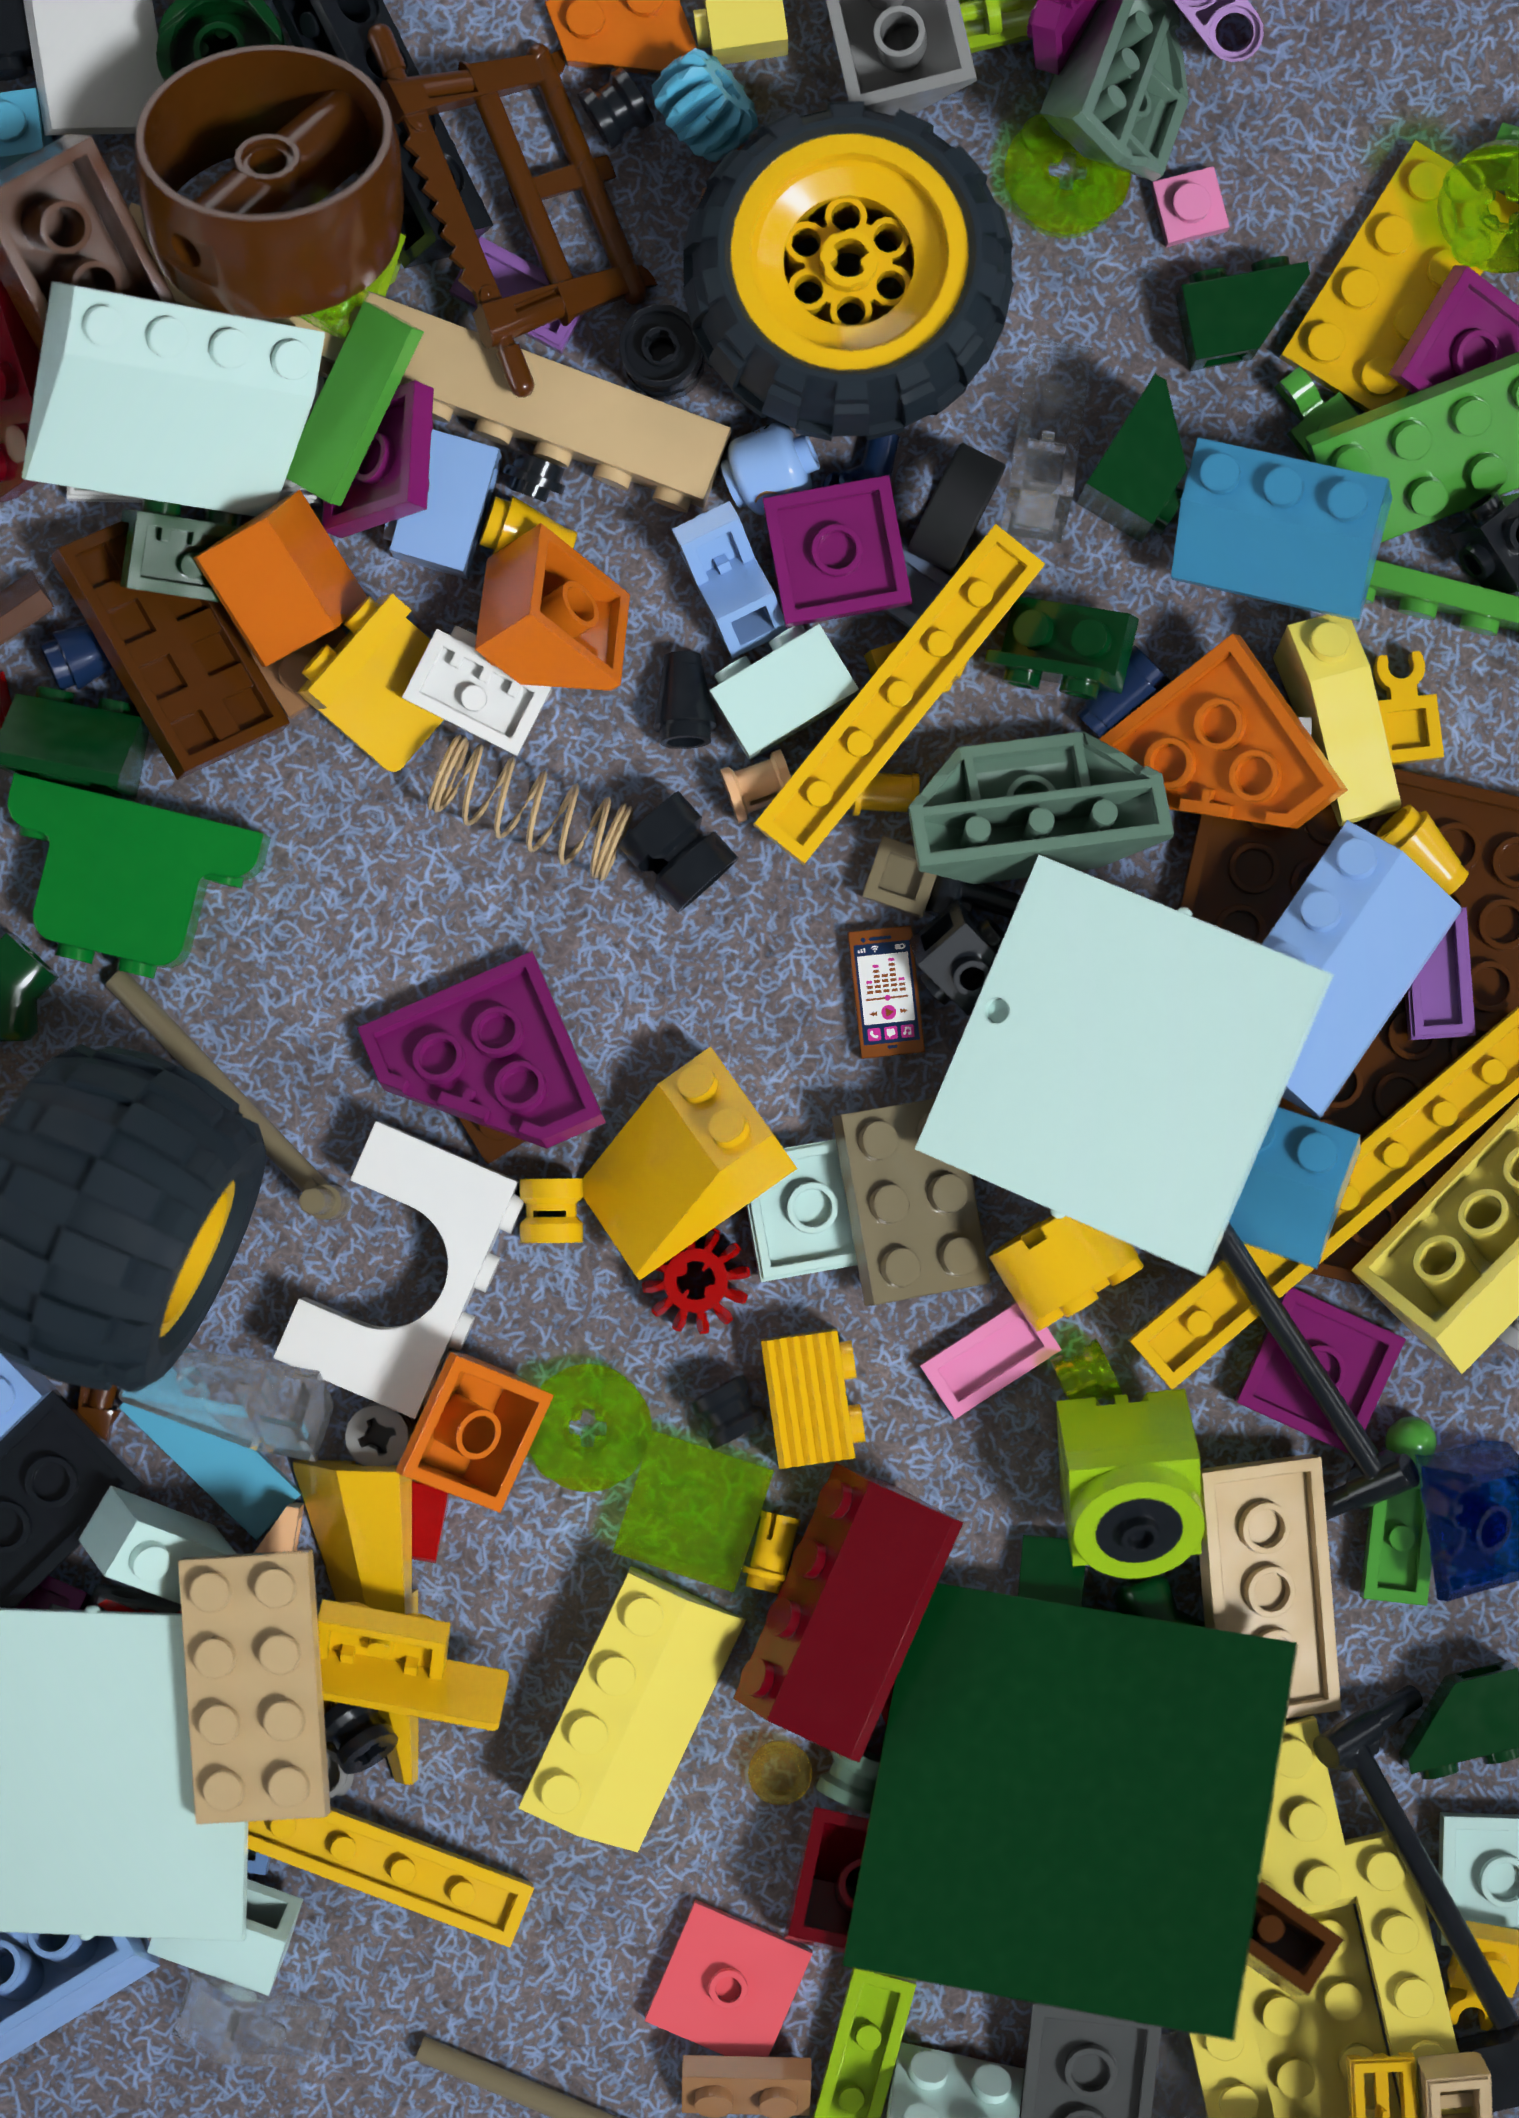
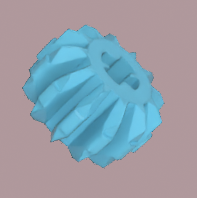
[651,48,758,162]

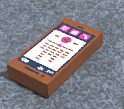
[848,925,925,1059]

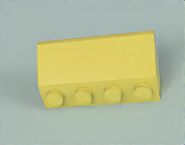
[1351,1098,1519,1374]
[518,1566,746,1852]

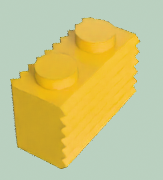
[761,1328,866,1469]

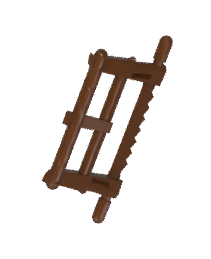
[367,23,658,398]

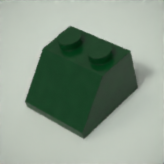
[1077,373,1187,543]
[0,686,149,798]

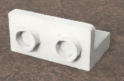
[402,625,552,757]

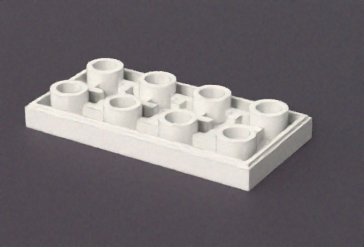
[23,0,164,135]

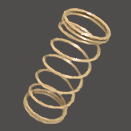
[427,734,634,882]

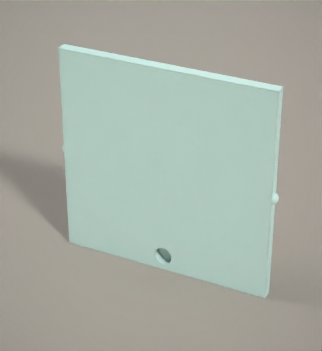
[915,855,1333,1276]
[0,1605,248,1941]

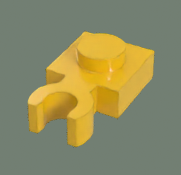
[1373,651,1444,765]
[1446,1920,1519,2031]

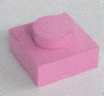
[1150,166,1230,247]

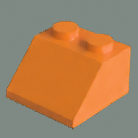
[475,523,630,691]
[395,1352,554,1513]

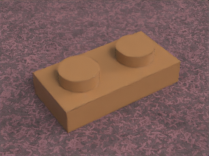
[682,2055,811,2118]

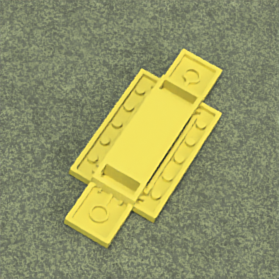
[1188,1715,1471,2118]

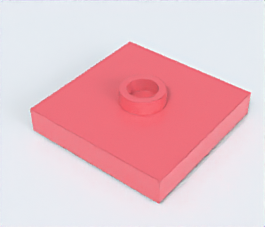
[645,1899,813,2057]

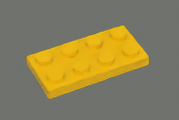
[1279,140,1519,412]

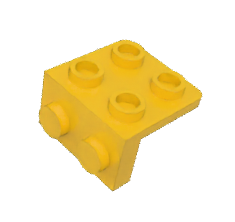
[297,593,443,772]

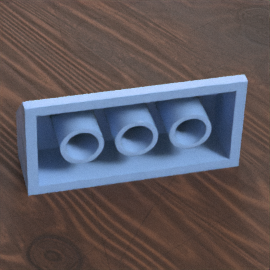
[1262,820,1461,1119]
[0,1932,161,2064]

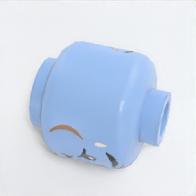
[721,422,820,516]

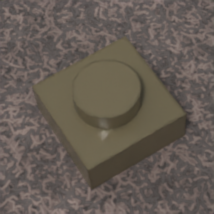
[862,836,937,918]

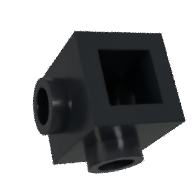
[1449,491,1519,594]
[909,899,1005,1015]

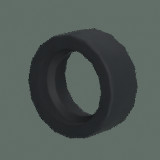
[908,443,1006,573]

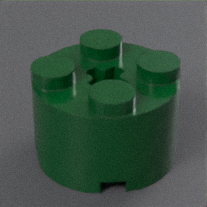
[156,0,288,82]

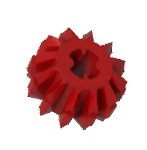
[642,1228,750,1334]

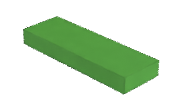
[286,301,424,506]

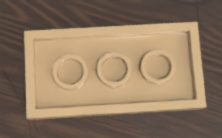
[1199,1454,1341,1719]
[178,1550,331,1824]

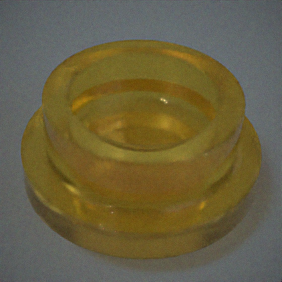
[748,1740,812,1805]

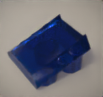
[1415,1440,1519,1602]

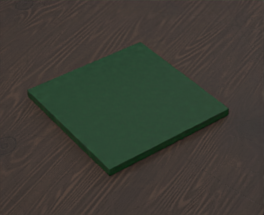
[842,1583,1298,2042]

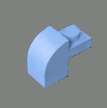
[672,501,789,659]

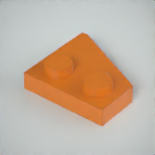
[545,0,698,74]

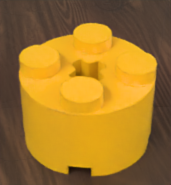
[988,1215,1144,1332]

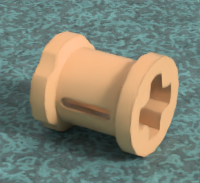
[720,749,791,823]

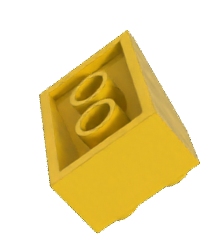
[583,1046,797,1281]

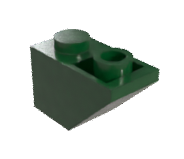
[1176,256,1310,371]
[1399,1660,1519,1780]

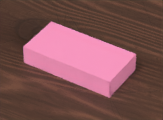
[920,1302,1062,1419]

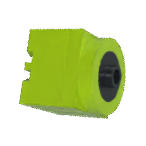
[1056,1388,1205,1579]

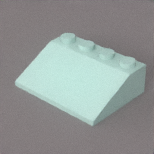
[22,281,325,517]

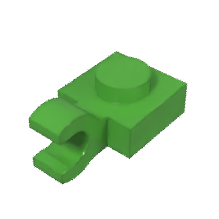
[1273,366,1358,462]

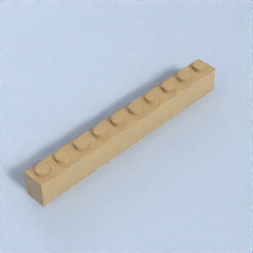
[129,202,731,513]

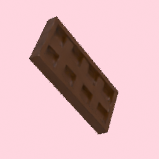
[50,521,290,780]

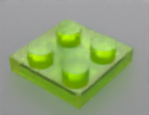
[612,1429,774,1593]

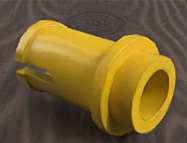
[849,773,920,816]
[742,1510,801,1594]

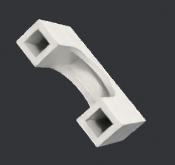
[273,1121,525,1419]

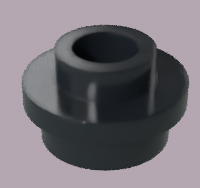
[502,451,565,502]

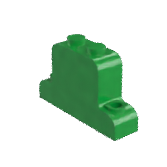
[7,773,271,979]

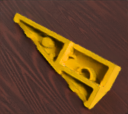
[293,1460,419,1785]

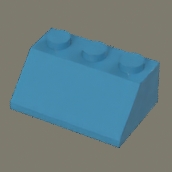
[1171,438,1392,622]
[1229,1107,1361,1269]

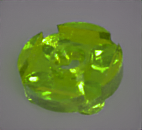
[1003,114,1131,239]
[1437,139,1519,274]
[529,1363,652,1492]

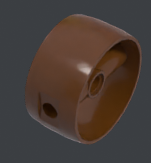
[134,45,404,319]

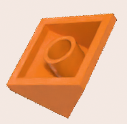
[193,489,367,667]

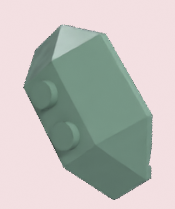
[1040,0,1189,182]
[908,731,1174,884]

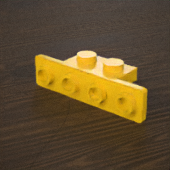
[317,1599,509,1731]

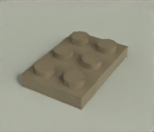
[832,1098,991,1306]

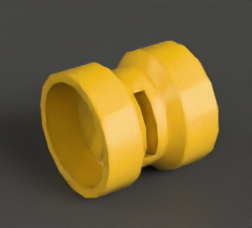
[519,1178,583,1243]

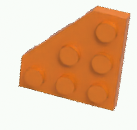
[1099,633,1348,829]

